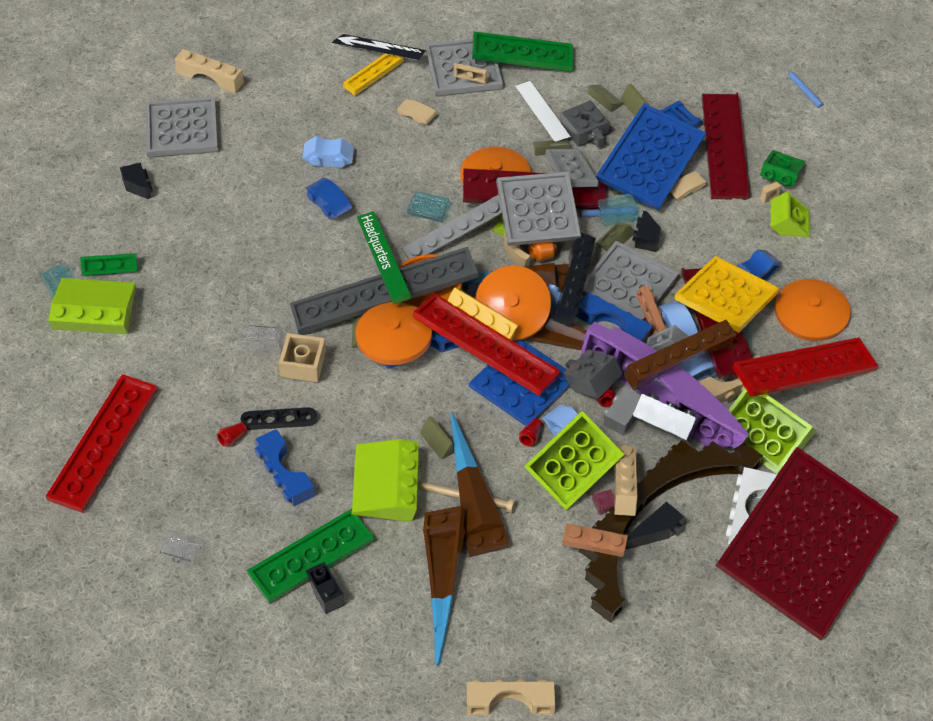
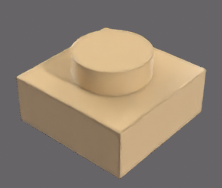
[760,182,781,203]

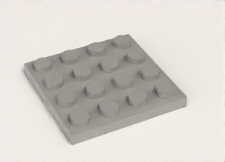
[425,39,503,96]
[146,96,218,157]
[496,172,581,246]
[582,241,679,321]

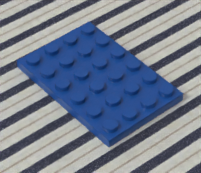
[596,103,706,210]

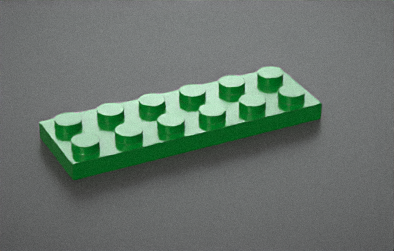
[472,31,573,72]
[247,508,374,604]

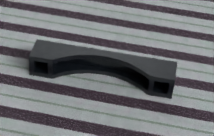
[552,232,596,327]

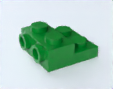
[760,150,806,186]

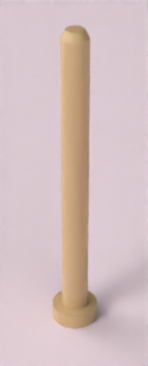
[419,482,515,513]

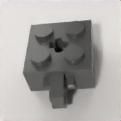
[561,100,609,147]
[563,350,623,398]

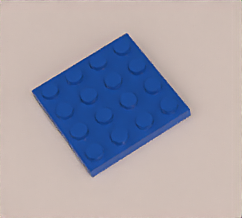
[469,340,569,426]

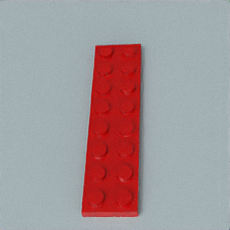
[412,293,561,396]
[732,337,878,397]
[46,374,158,513]

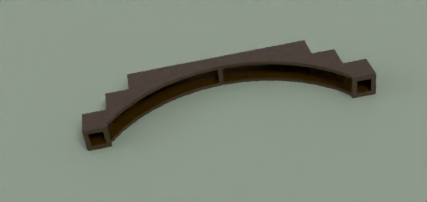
[579,440,763,623]

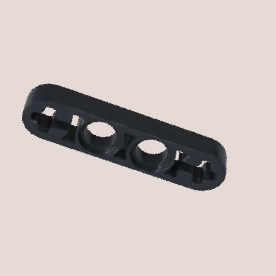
[240,407,317,430]

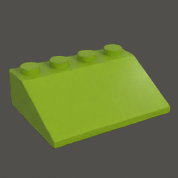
[48,278,136,334]
[728,389,816,474]
[524,410,624,510]
[351,439,419,521]

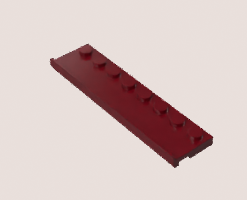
[701,92,749,200]
[463,168,606,210]
[681,268,753,379]

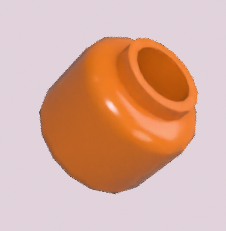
[528,242,557,262]

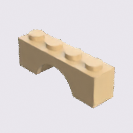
[174,49,244,94]
[698,355,760,403]
[614,445,637,516]
[467,680,555,715]

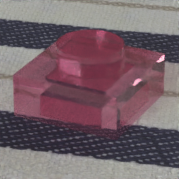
[592,489,615,515]

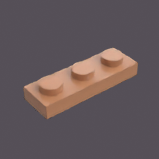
[635,285,667,335]
[562,523,628,557]

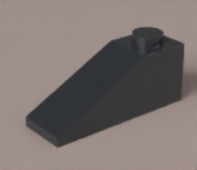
[625,501,685,550]

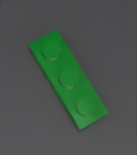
[80,253,138,275]

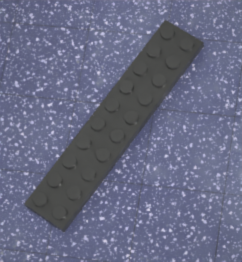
[290,247,479,335]

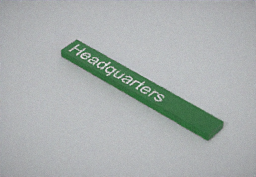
[357,211,411,304]

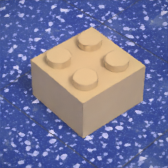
[279,333,326,382]

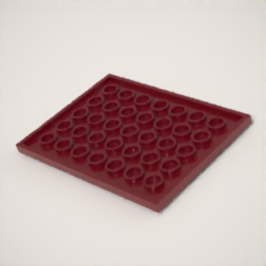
[715,447,899,640]

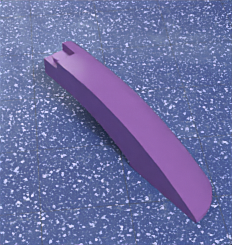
[579,322,748,449]

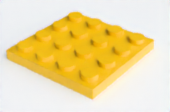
[675,256,779,333]

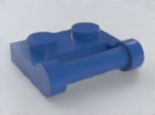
[660,101,703,128]

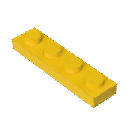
[343,54,404,96]
[447,287,520,340]

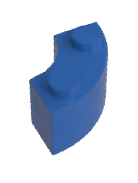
[306,178,352,218]
[737,249,782,281]

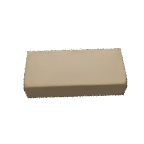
[454,63,489,84]

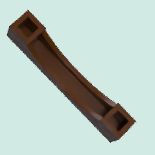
[624,319,736,391]

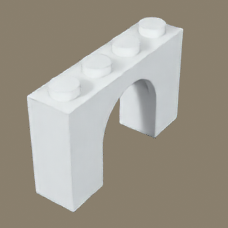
[725,467,777,544]

